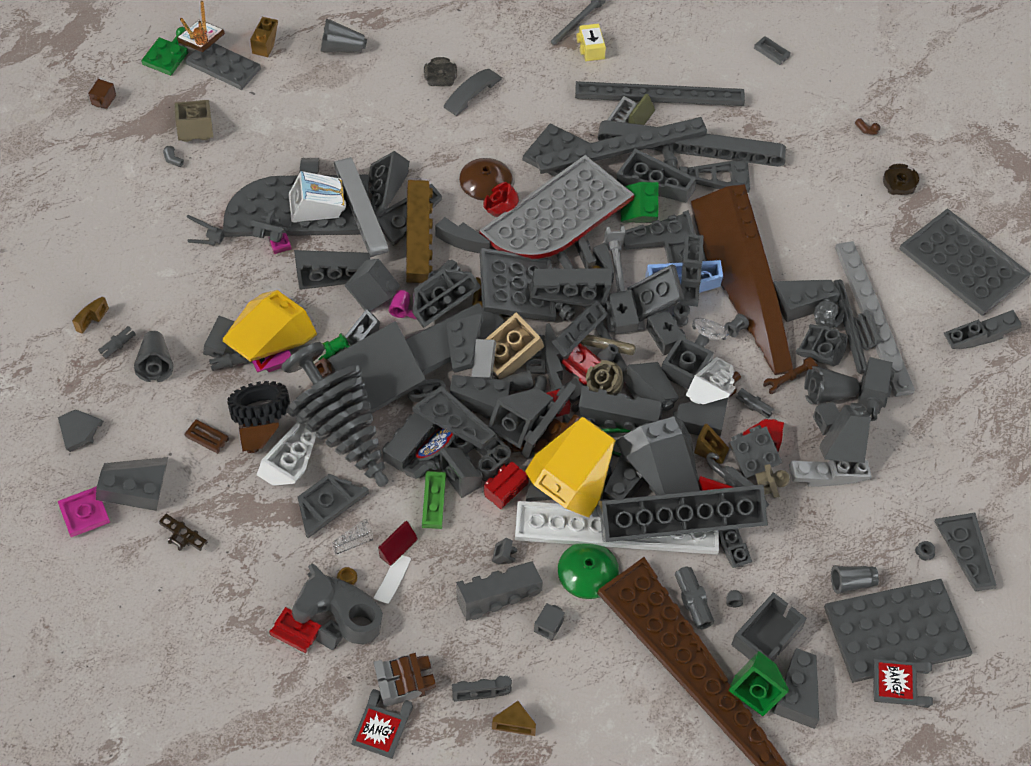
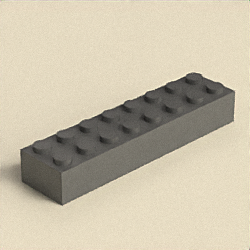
[598,485,768,542]

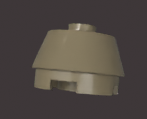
[586,360,623,396]

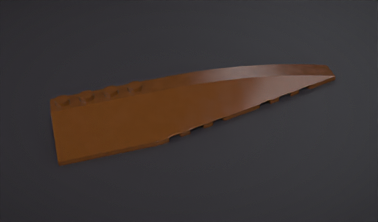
[690,184,793,375]

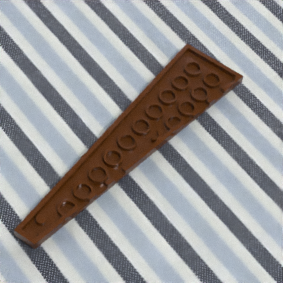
[597,557,787,766]

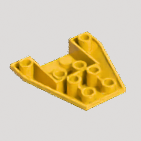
[223,290,317,362]
[525,417,616,518]

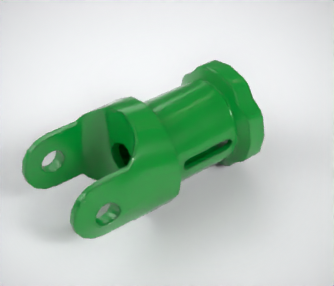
[318,333,350,360]

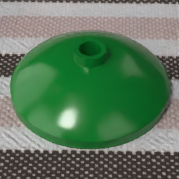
[558,544,619,599]

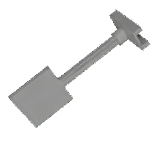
[603,226,645,332]

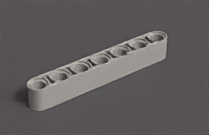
[334,157,388,257]

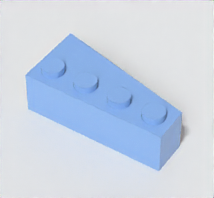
[645,260,723,293]

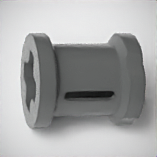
[673,303,690,327]
[724,313,749,337]

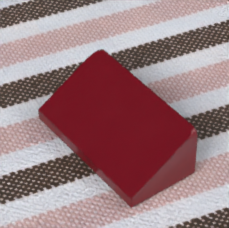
[378,521,418,566]

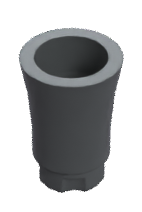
[831,565,879,594]

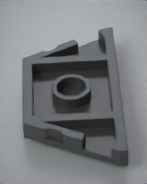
[297,474,369,538]

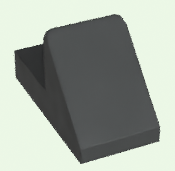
[345,309,380,346]

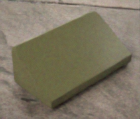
[628,93,655,125]

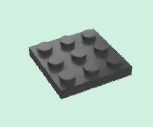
[522,123,589,177]

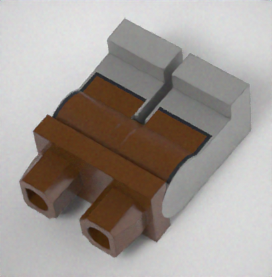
[373,653,436,707]

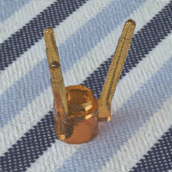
[180,1,208,45]

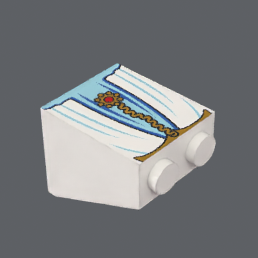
[289,171,346,222]

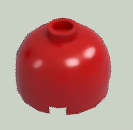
[483,182,519,217]

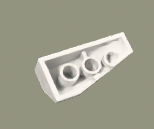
[686,357,735,404]
[257,422,318,486]

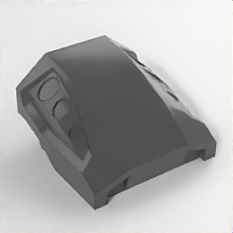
[796,324,848,367]

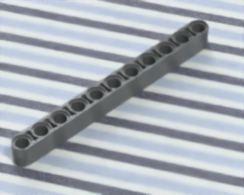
[598,120,786,167]

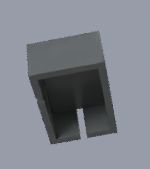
[731,592,807,662]

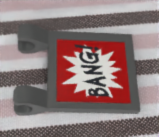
[873,659,933,708]
[351,689,413,759]

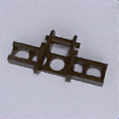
[159,514,208,551]

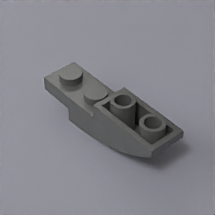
[944,310,1022,349]

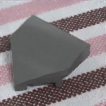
[58,410,104,452]

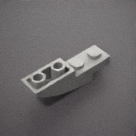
[789,460,872,487]

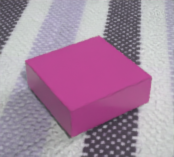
[269,233,292,254]

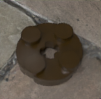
[883,164,919,195]

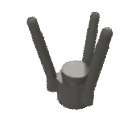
[187,215,225,246]

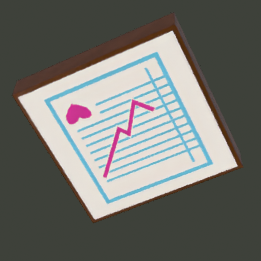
[177,19,225,53]

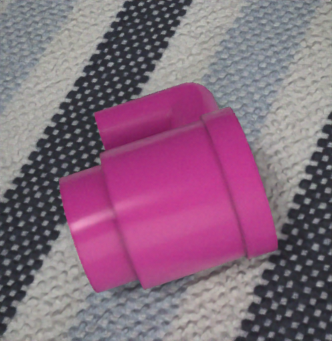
[389,290,416,319]

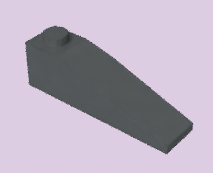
[369,151,410,215]

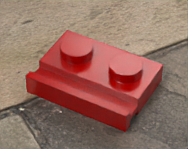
[269,607,322,654]

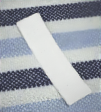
[373,555,411,604]

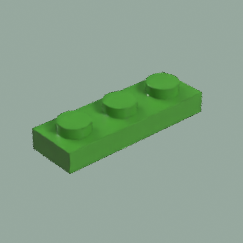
[422,471,446,529]

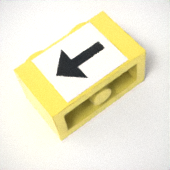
[576,24,606,61]

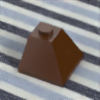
[239,418,279,453]

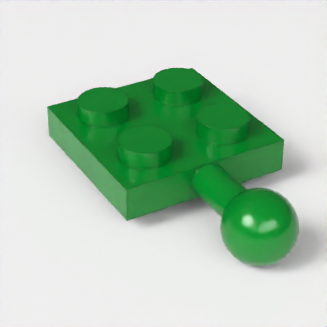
[141,26,189,76]

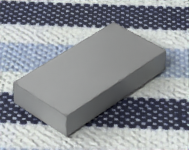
[472,339,496,379]

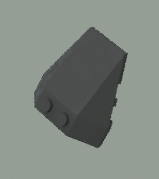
[615,416,700,495]

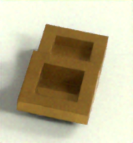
[72,297,109,334]

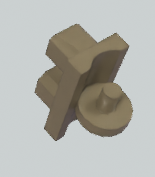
[755,464,790,498]

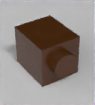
[88,79,116,109]

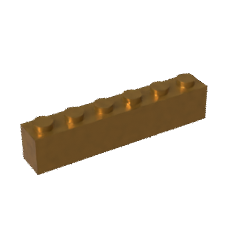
[406,180,433,283]

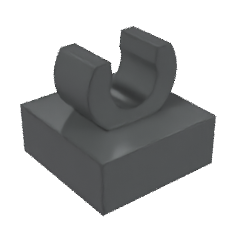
[492,538,517,565]

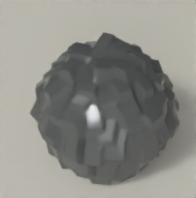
[814,299,844,329]

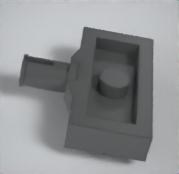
[403,454,440,479]

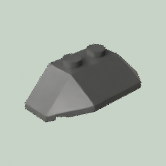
[412,268,481,328]

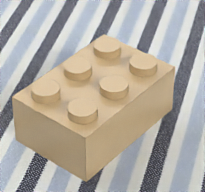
[485,312,544,380]

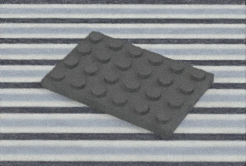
[899,208,1031,316]
[824,579,972,683]

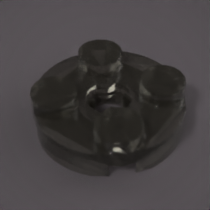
[424,57,457,86]

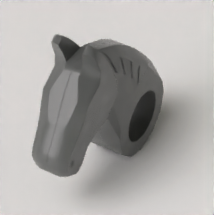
[292,563,383,645]

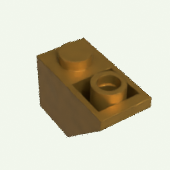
[250,16,278,57]

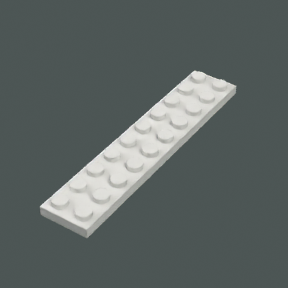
[515,501,719,555]

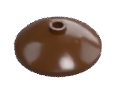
[459,158,512,201]

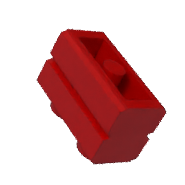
[484,462,529,509]

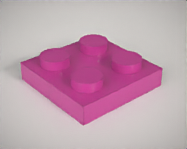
[58,486,110,538]

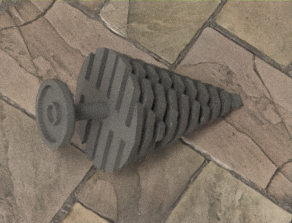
[281,342,389,487]

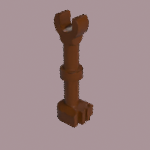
[763,357,818,394]

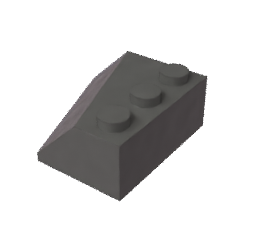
[96,457,168,511]

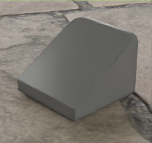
[316,619,343,650]

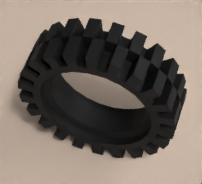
[227,381,290,426]

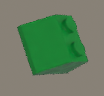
[621,182,659,223]
[728,651,789,716]

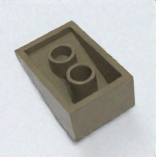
[175,100,213,142]

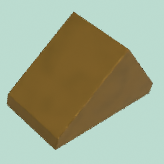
[694,424,730,464]
[492,701,536,736]

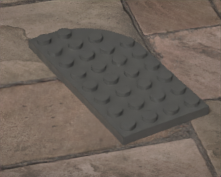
[223,174,369,237]

